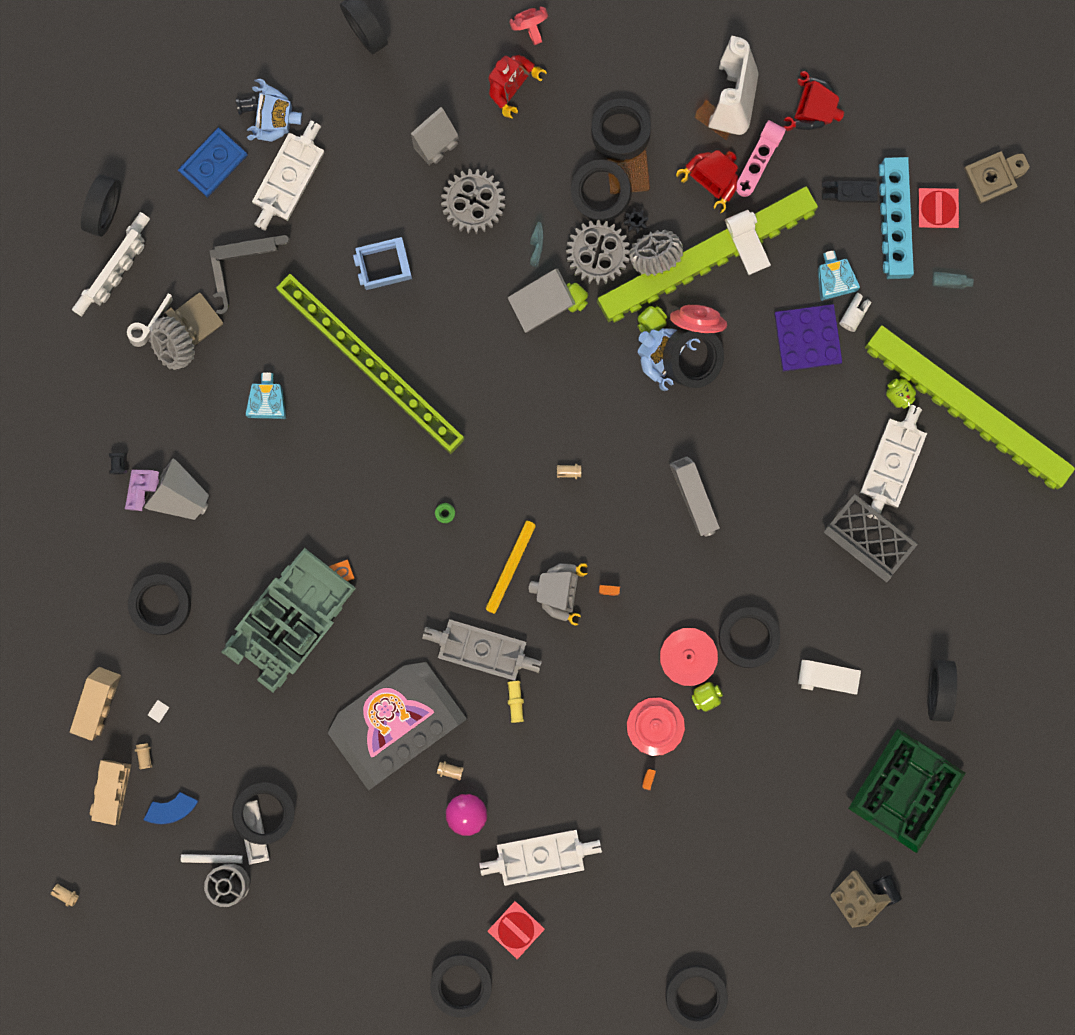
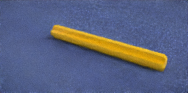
[486,521,535,614]

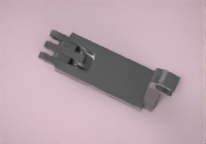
[209,235,290,314]

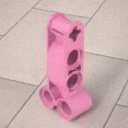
[736,120,786,197]

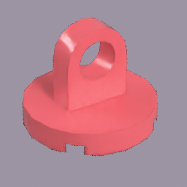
[509,7,548,45]

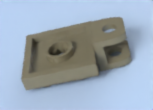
[964,151,1030,204]

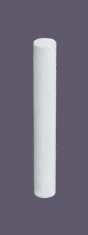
[181,854,243,864]

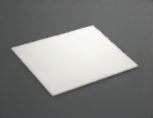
[148,700,169,722]

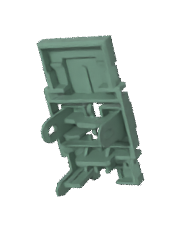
[221,548,356,693]

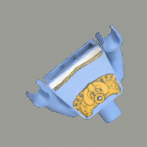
[247,79,302,142]
[638,328,700,391]

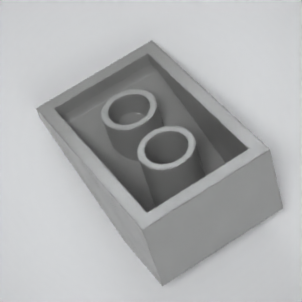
[411,107,459,166]

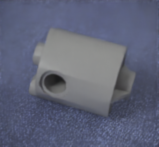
[204,863,250,907]

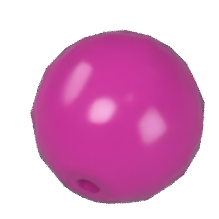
[446,794,487,836]

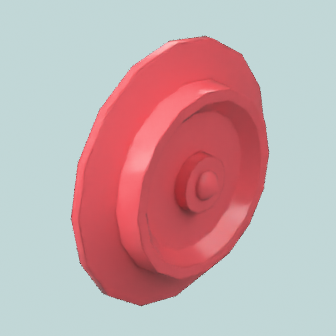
[670,305,727,333]
[660,628,718,686]
[627,697,685,756]

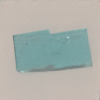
[530,222,543,267]

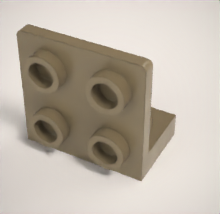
[165,293,223,346]
[831,871,891,928]

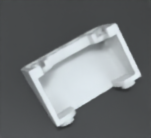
[708,36,759,135]

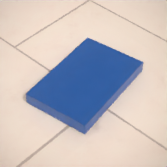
[178,127,248,198]

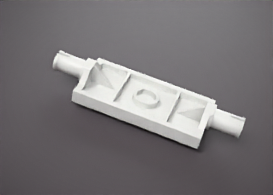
[252,121,325,230]
[72,212,150,317]
[860,405,927,520]
[479,830,602,886]

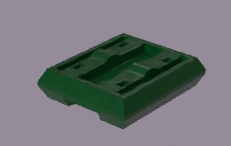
[848,729,966,854]

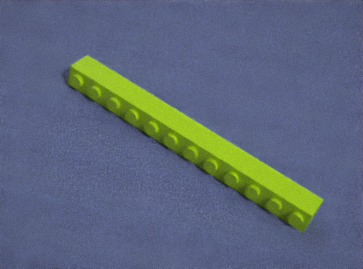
[597,186,818,323]
[276,274,464,454]
[865,325,1075,489]

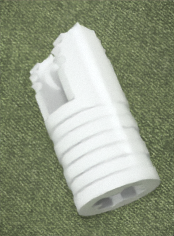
[839,293,871,332]

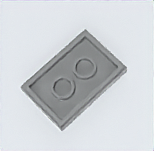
[508,269,575,333]

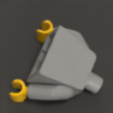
[529,563,588,625]

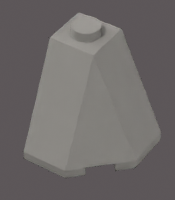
[144,459,209,520]

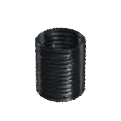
[872,875,902,907]

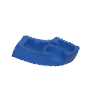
[144,792,199,824]

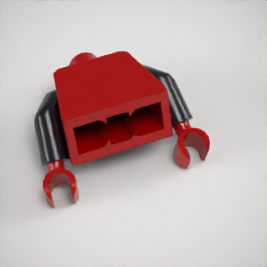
[783,71,844,131]

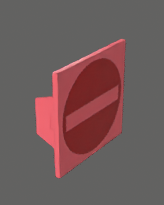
[919,188,959,228]
[487,901,545,959]

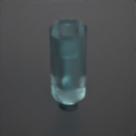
[932,272,974,289]

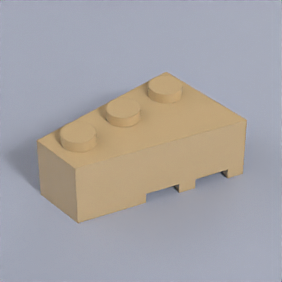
[70,667,121,741]
[90,760,131,825]

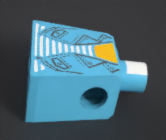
[818,251,860,300]
[246,373,286,419]

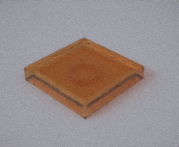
[607,151,650,194]

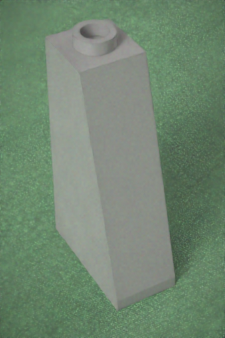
[669,457,719,537]

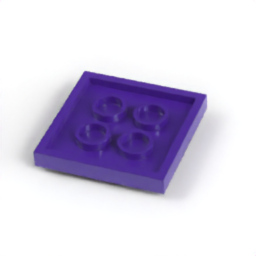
[774,304,842,372]

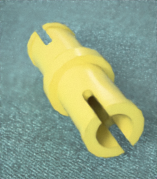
[507,681,524,723]

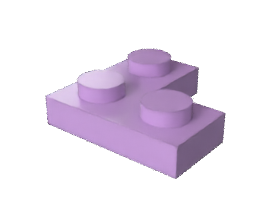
[125,470,159,511]

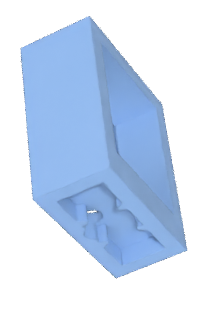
[353,237,412,290]

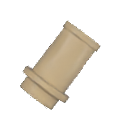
[557,463,581,479]
[135,743,152,769]
[437,761,463,780]
[51,884,79,907]

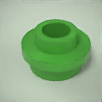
[435,503,455,523]

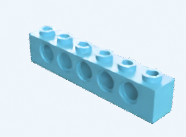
[879,157,914,279]

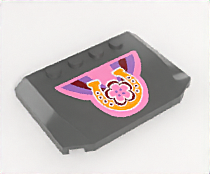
[328,662,467,791]

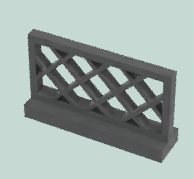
[824,494,918,582]

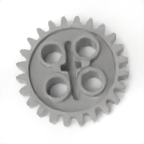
[441,169,505,234]
[566,220,630,285]

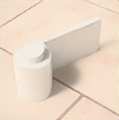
[725,210,771,275]
[127,293,173,347]
[798,660,861,694]

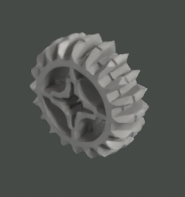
[630,230,683,276]
[148,316,195,370]

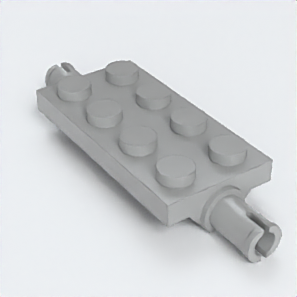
[422,619,542,681]

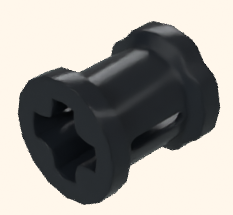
[236,95,258,116]
[109,453,127,475]

